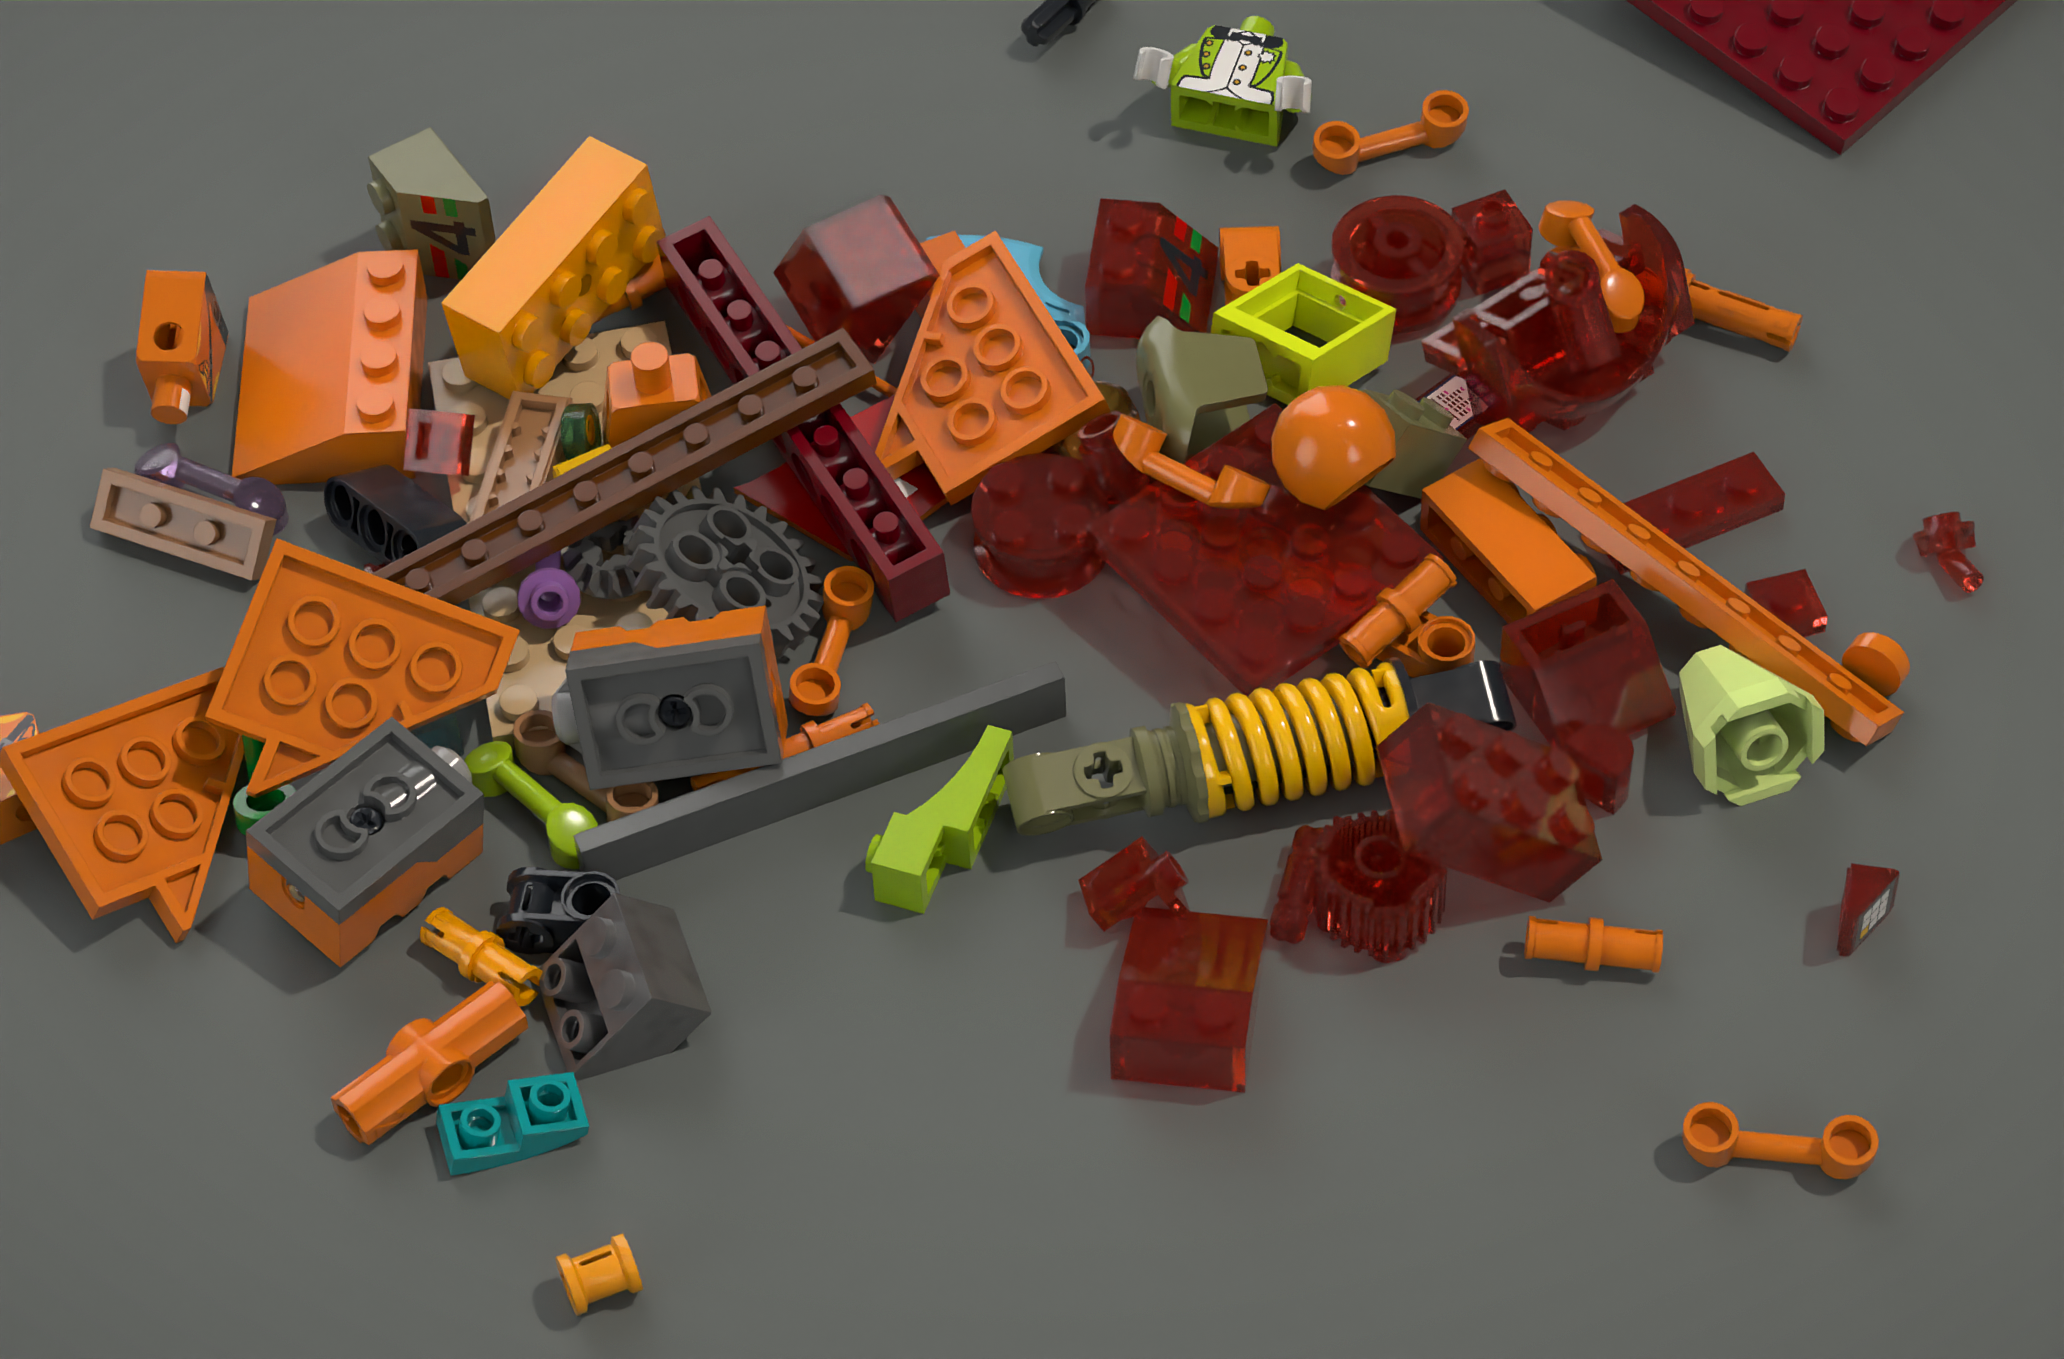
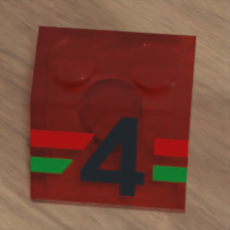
[1085,198,1219,339]

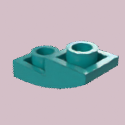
[436,1072,589,1176]

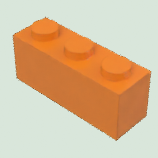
[1420,458,1597,649]

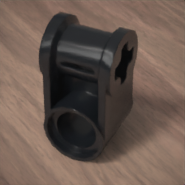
[496,867,621,955]

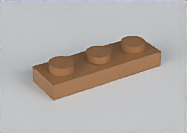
[90,468,277,580]

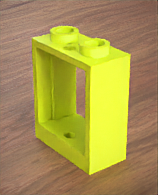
[1210,263,1396,405]

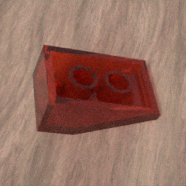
[1109,906,1268,1093]

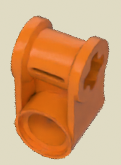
[1219,225,1281,305]

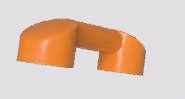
[1312,90,1469,175]
[1538,200,1645,333]
[1113,414,1271,509]
[788,566,874,716]
[1682,1102,1879,1179]

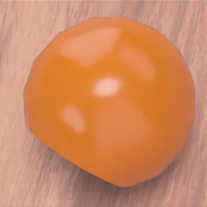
[1271,385,1396,510]

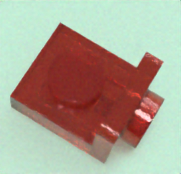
[1078,836,1190,932]

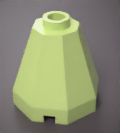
[1679,645,1824,806]

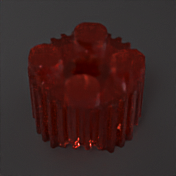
[1313,805,1448,963]

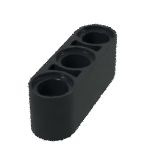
[324,464,467,565]

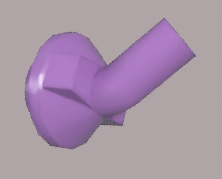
[517,550,581,629]

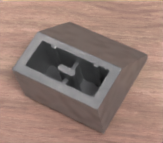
[539,893,712,1081]

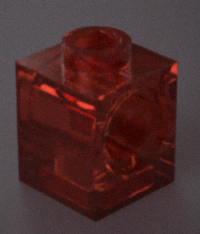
[1449,189,1533,297]

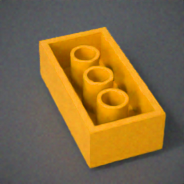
[441,136,665,400]

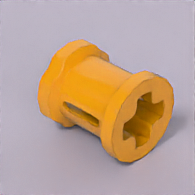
[555,1234,643,1316]

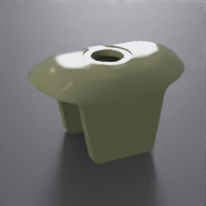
[1135,316,1268,465]

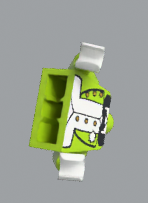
[1133,16,1312,147]

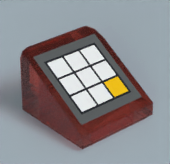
[1836,863,1900,957]

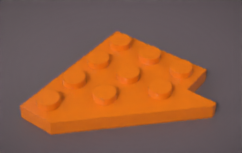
[205,538,520,798]
[0,667,244,943]

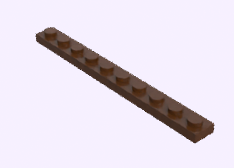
[372,328,877,605]

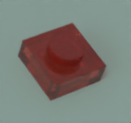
[403,409,475,476]
[1744,569,1828,637]

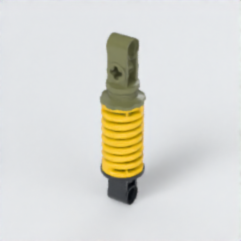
[1002,657,1517,836]

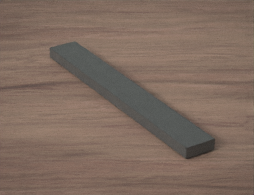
[573,661,1067,881]

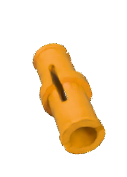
[420,907,543,1007]

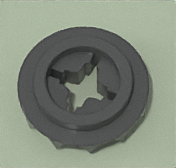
[563,515,642,599]

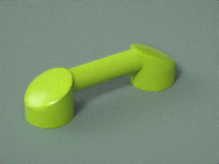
[464,741,598,869]

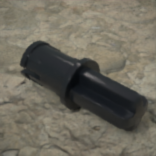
[1021,0,1096,46]

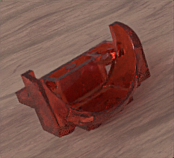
[1421,204,1695,433]

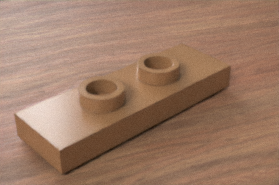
[469,391,574,523]

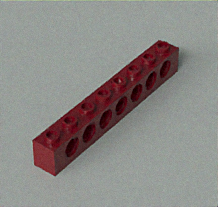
[656,215,950,622]

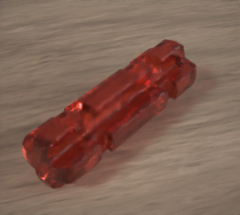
[1269,824,1330,944]

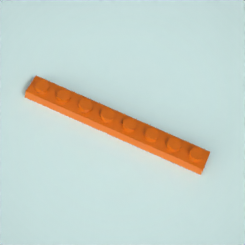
[1468,418,1904,746]

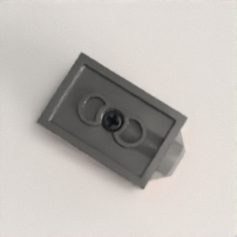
[552,605,788,790]
[246,717,484,968]

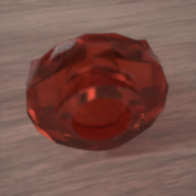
[1913,511,1984,593]

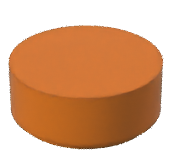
[1842,632,1910,697]

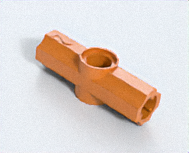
[331,981,529,1145]

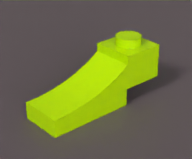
[865,725,1014,914]

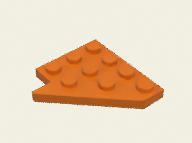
[875,230,1110,506]

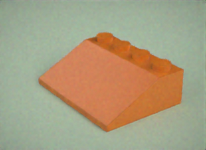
[231,249,428,486]

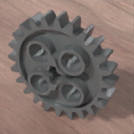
[626,486,824,659]

